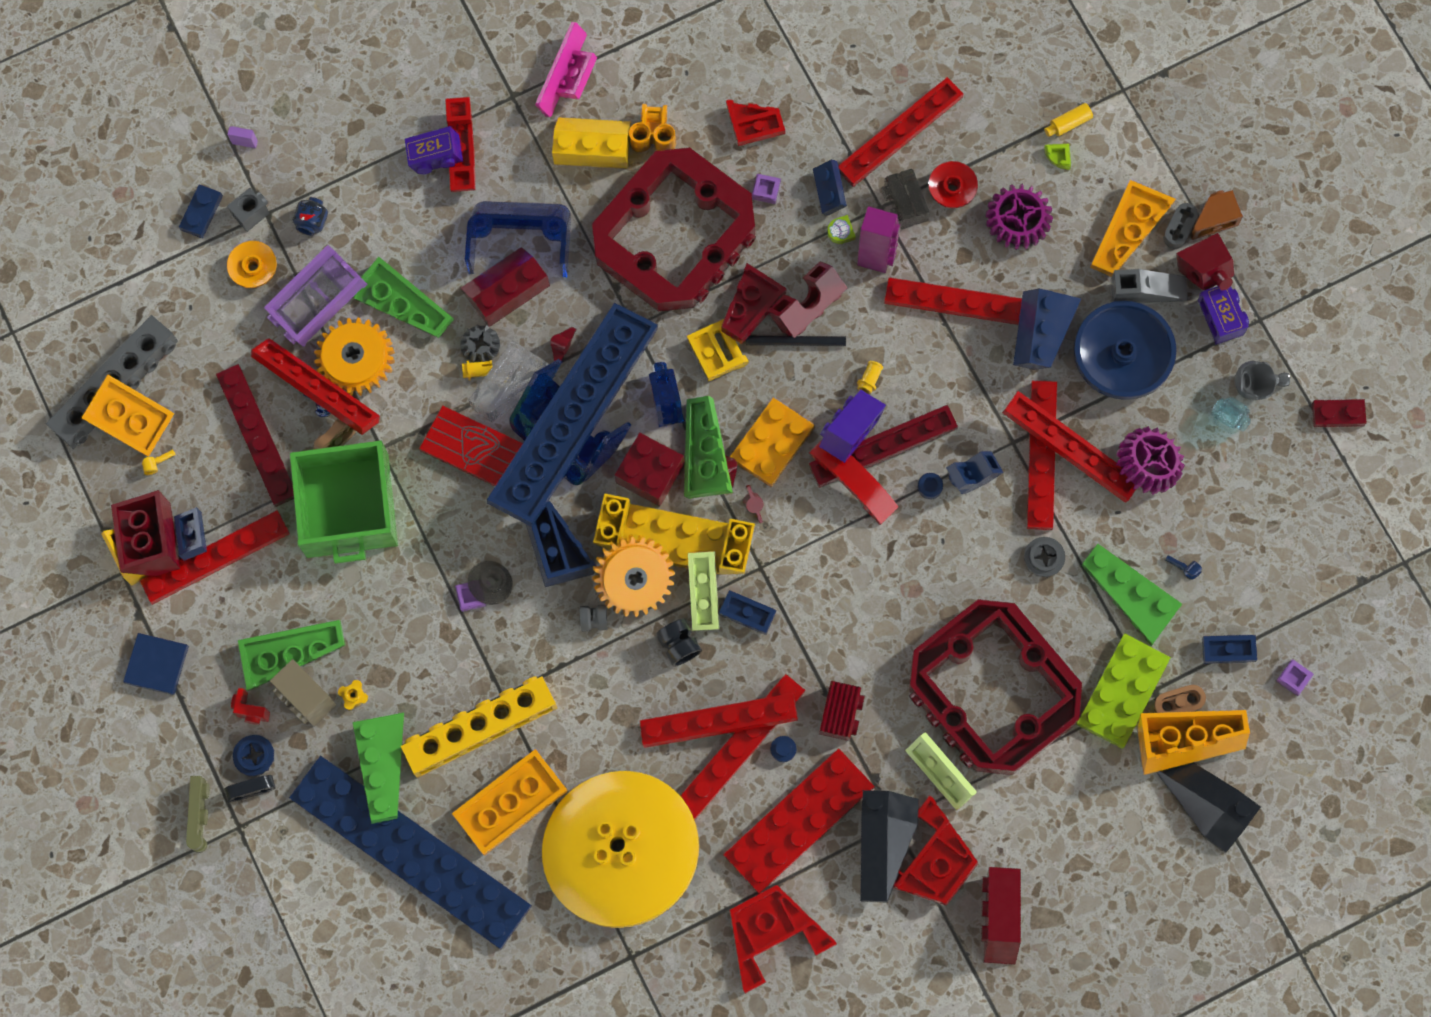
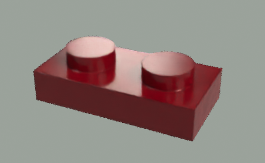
[1312,399,1367,427]

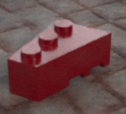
[981,867,1021,965]

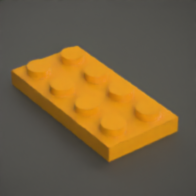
[452,749,568,856]

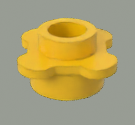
[338,680,368,710]

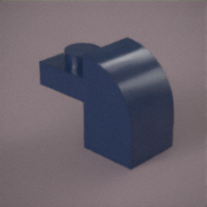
[946,451,1004,494]

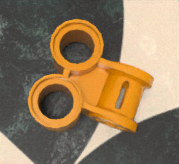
[629,104,676,152]

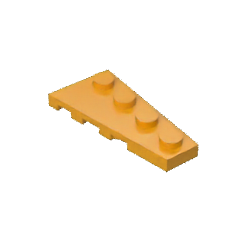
[1090,180,1176,277]

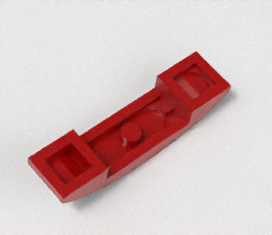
[445,97,476,192]
[809,440,898,525]

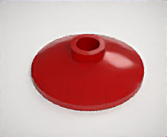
[928,161,978,208]

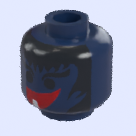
[292,197,328,236]

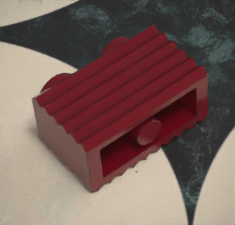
[819,681,865,741]

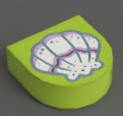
[827,215,856,244]

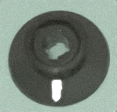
[468,561,513,605]

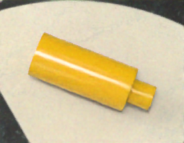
[1044,103,1093,137]

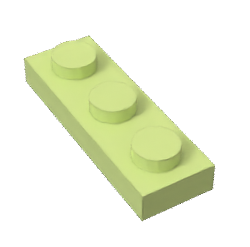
[688,551,719,631]
[905,732,977,810]

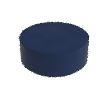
[917,473,943,499]

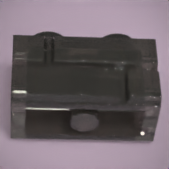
[881,169,930,229]

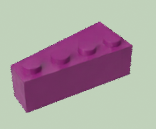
[857,206,900,273]

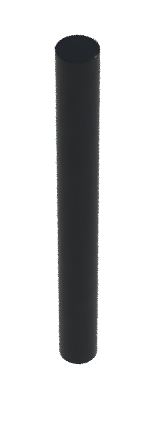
[746,335,846,346]

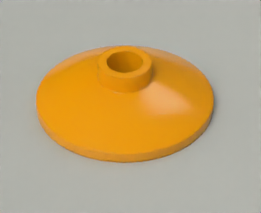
[227,241,277,288]

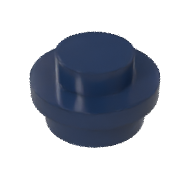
[770,736,797,762]

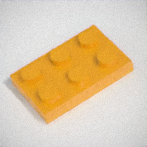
[81,374,175,457]
[730,397,815,487]

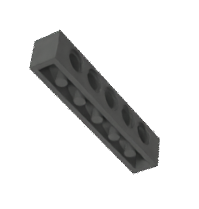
[46,315,178,450]

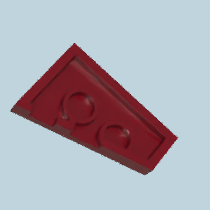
[721,263,787,344]

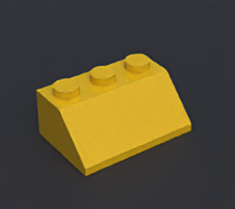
[552,117,631,169]

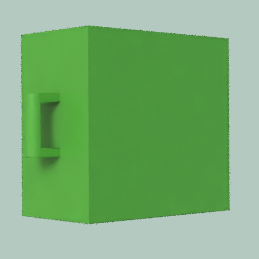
[290,440,398,564]

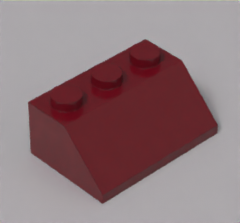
[460,247,550,327]
[111,490,180,576]

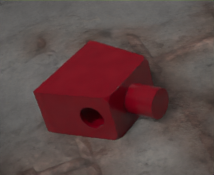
[1176,233,1234,290]

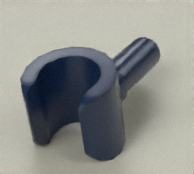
[1165,555,1202,580]

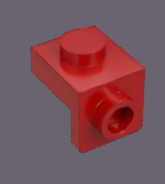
[231,688,270,725]

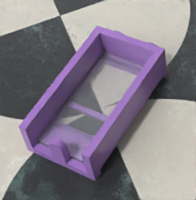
[264,245,367,347]

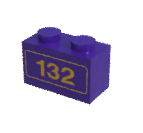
[405,126,463,174]
[1197,286,1249,345]

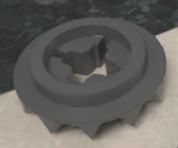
[460,324,500,362]
[1024,537,1065,578]

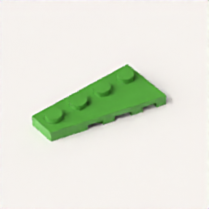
[352,257,454,338]
[684,396,733,499]
[1082,544,1182,646]
[238,620,345,691]
[352,713,404,824]

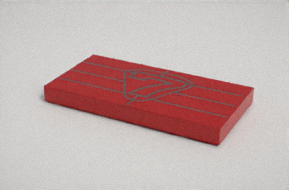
[419,405,523,486]

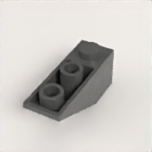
[1110,269,1188,303]

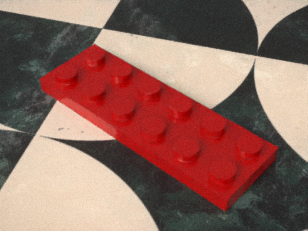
[723,748,875,894]

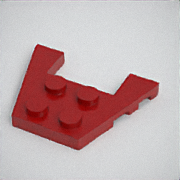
[894,796,978,906]
[730,885,837,994]

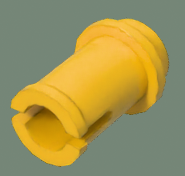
[462,360,493,380]
[857,360,883,394]

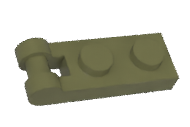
[186,776,210,853]

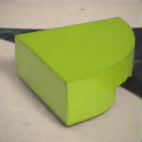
[1044,144,1071,170]

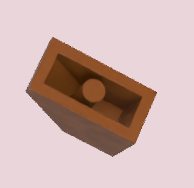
[1190,190,1243,240]

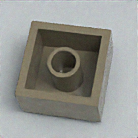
[270,659,336,727]

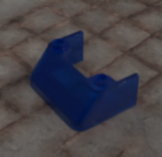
[464,201,571,278]
[509,359,632,485]

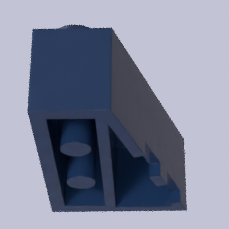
[1013,288,1081,370]
[526,501,597,587]

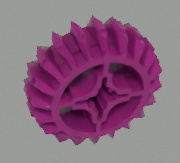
[985,183,1053,250]
[1116,426,1185,495]

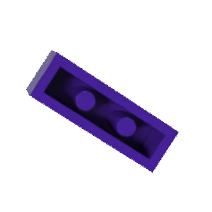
[819,389,886,463]

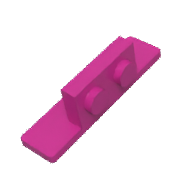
[535,22,597,117]

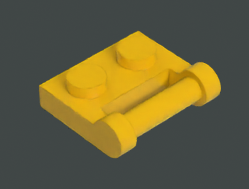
[687,319,749,382]

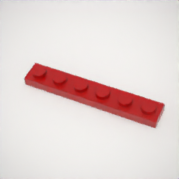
[838,77,964,187]
[884,277,1022,325]
[251,338,380,435]
[1027,380,1057,530]
[1002,391,1136,503]
[140,510,290,605]
[640,693,798,748]

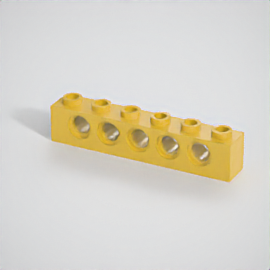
[401,676,558,778]

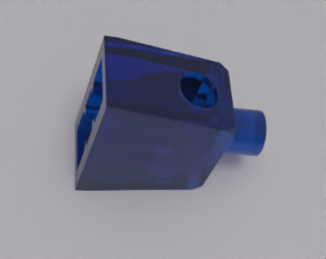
[649,362,684,427]

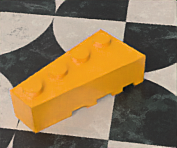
[1137,710,1250,775]

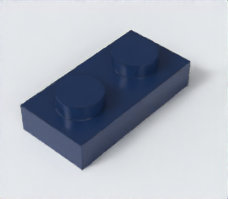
[813,159,847,215]
[179,184,223,239]
[174,507,207,561]
[719,590,776,635]
[1202,635,1257,664]

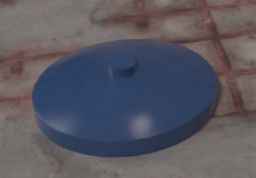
[1074,301,1177,400]

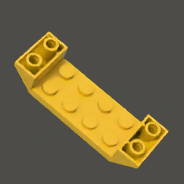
[593,493,755,575]

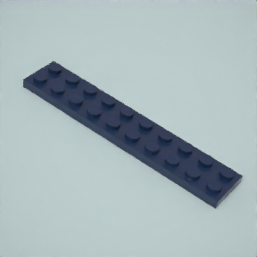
[487,303,658,527]
[289,755,532,949]

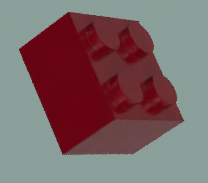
[614,432,685,507]

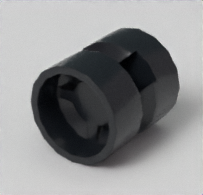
[656,619,702,667]

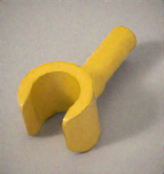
[142,449,176,475]

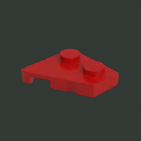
[726,100,785,146]

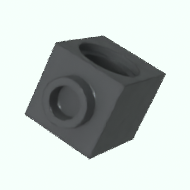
[227,187,270,232]

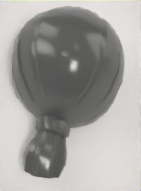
[1234,360,1290,400]

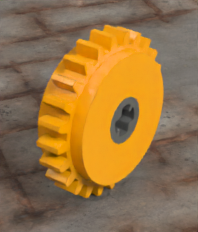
[314,317,395,396]
[592,535,675,617]

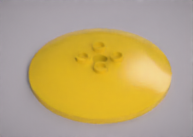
[542,771,699,928]

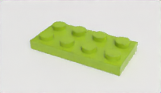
[1076,633,1171,749]

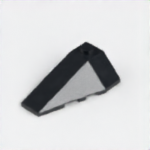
[1156,762,1261,853]
[860,790,919,903]

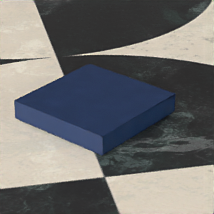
[123,633,189,695]

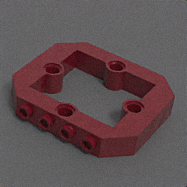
[592,147,756,312]
[909,599,1082,775]

